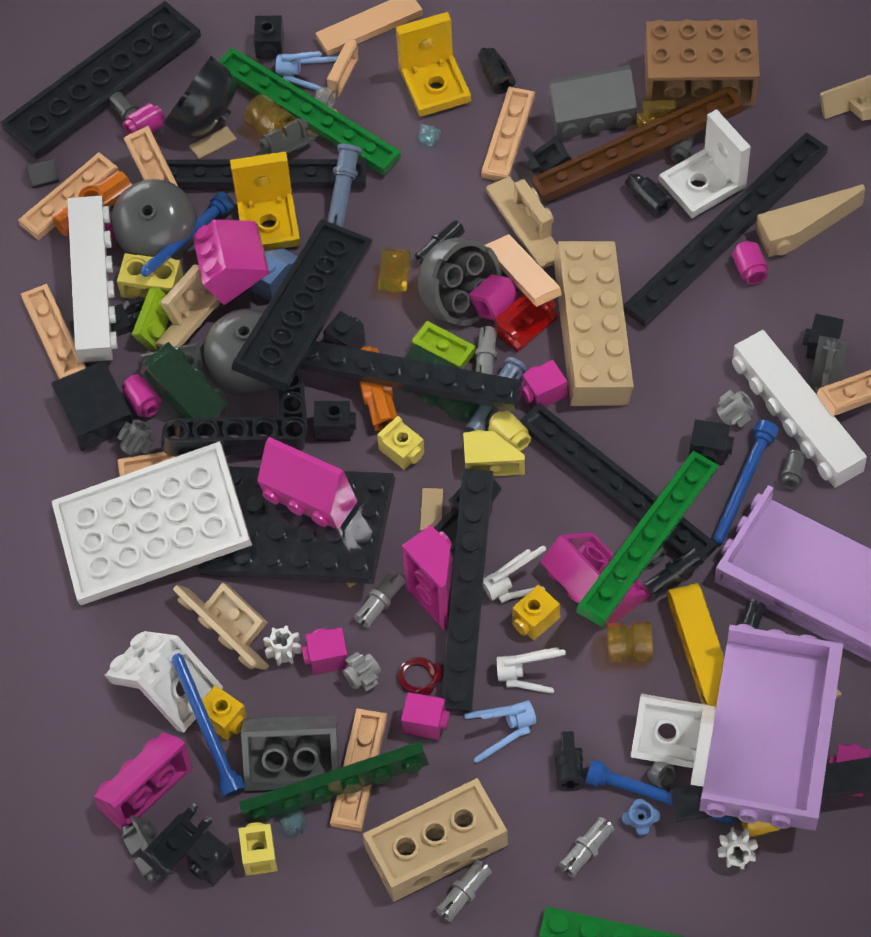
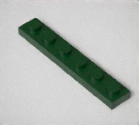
[239,741,429,824]

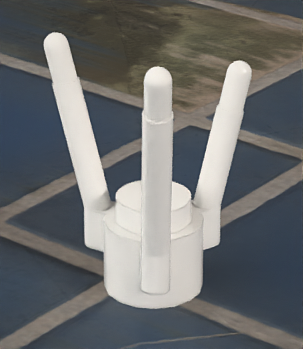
[483,546,546,604]
[497,647,566,694]

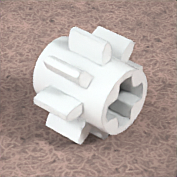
[263,625,302,666]
[717,827,758,869]

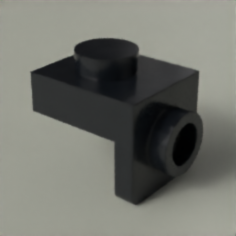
[523,136,572,173]

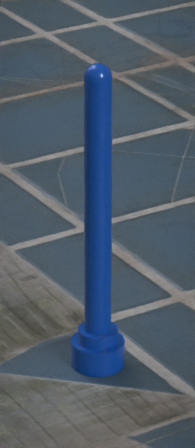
[140,192,234,277]
[713,420,779,545]
[172,653,246,797]
[585,759,735,825]

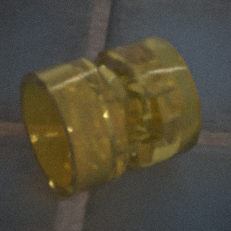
[243,94,295,136]
[607,621,653,663]

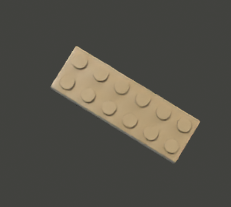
[554,241,634,406]

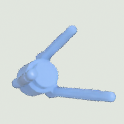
[276,51,338,94]
[464,700,536,763]

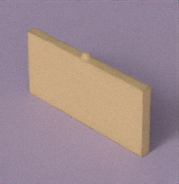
[189,126,237,159]
[420,488,443,531]

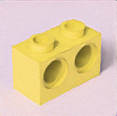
[117,253,183,299]

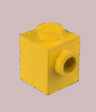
[512,585,560,641]
[202,685,247,741]

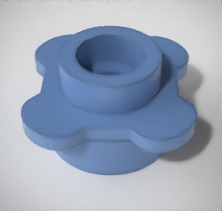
[622,799,660,836]

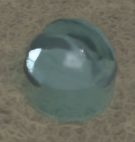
[418,124,442,145]
[279,811,307,837]

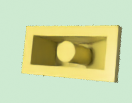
[463,430,525,477]

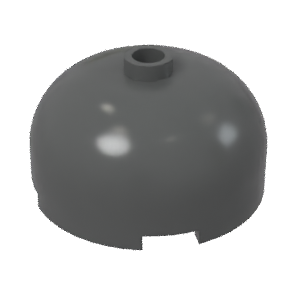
[111,179,198,260]
[418,238,502,326]
[204,309,274,396]

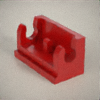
[495,294,558,353]

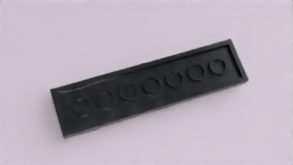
[0,1,201,159]
[231,219,373,392]

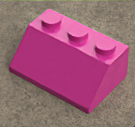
[193,220,270,305]
[257,437,357,529]
[402,525,453,630]
[540,532,651,624]
[94,732,192,831]

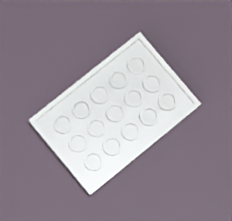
[52,441,252,606]

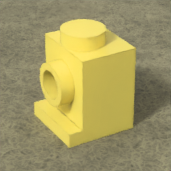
[377,416,424,470]
[238,822,278,876]

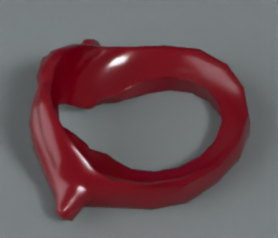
[398,657,444,696]

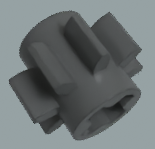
[117,420,156,456]

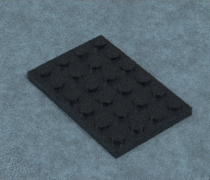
[198,466,396,584]

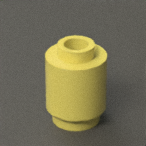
[488,410,531,452]

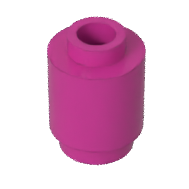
[122,103,165,135]
[732,241,768,285]
[122,374,162,417]

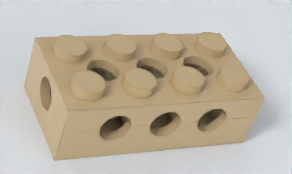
[363,778,508,902]

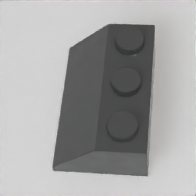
[548,65,637,139]
[241,715,339,791]

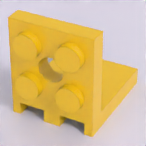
[396,12,471,117]
[230,151,301,251]

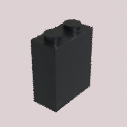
[51,361,133,451]

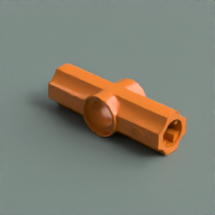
[51,171,132,236]
[359,346,397,431]

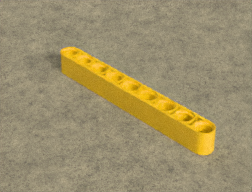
[667,583,780,838]

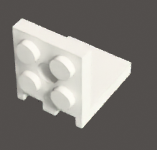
[659,109,751,218]
[104,631,223,733]
[631,694,716,787]

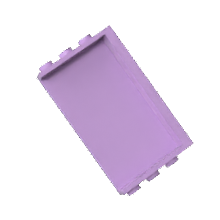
[714,485,871,662]
[699,624,843,831]

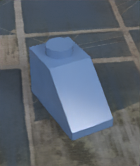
[250,248,298,301]

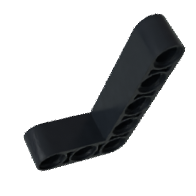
[161,370,308,457]

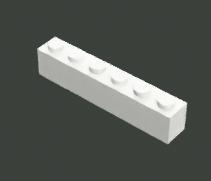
[67,196,118,363]
[732,330,867,488]

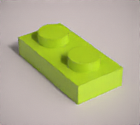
[132,287,169,351]
[411,321,476,369]

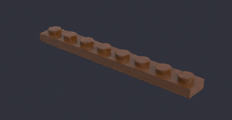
[531,87,744,203]

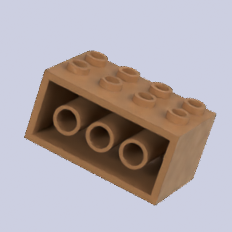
[644,19,760,107]

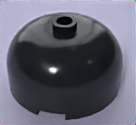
[163,56,236,138]

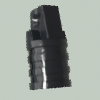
[478,48,516,94]
[625,174,673,218]
[554,731,585,791]

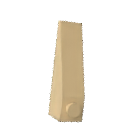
[756,184,865,257]

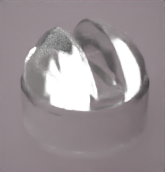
[314,87,337,109]

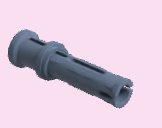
[327,144,362,228]
[465,357,528,432]

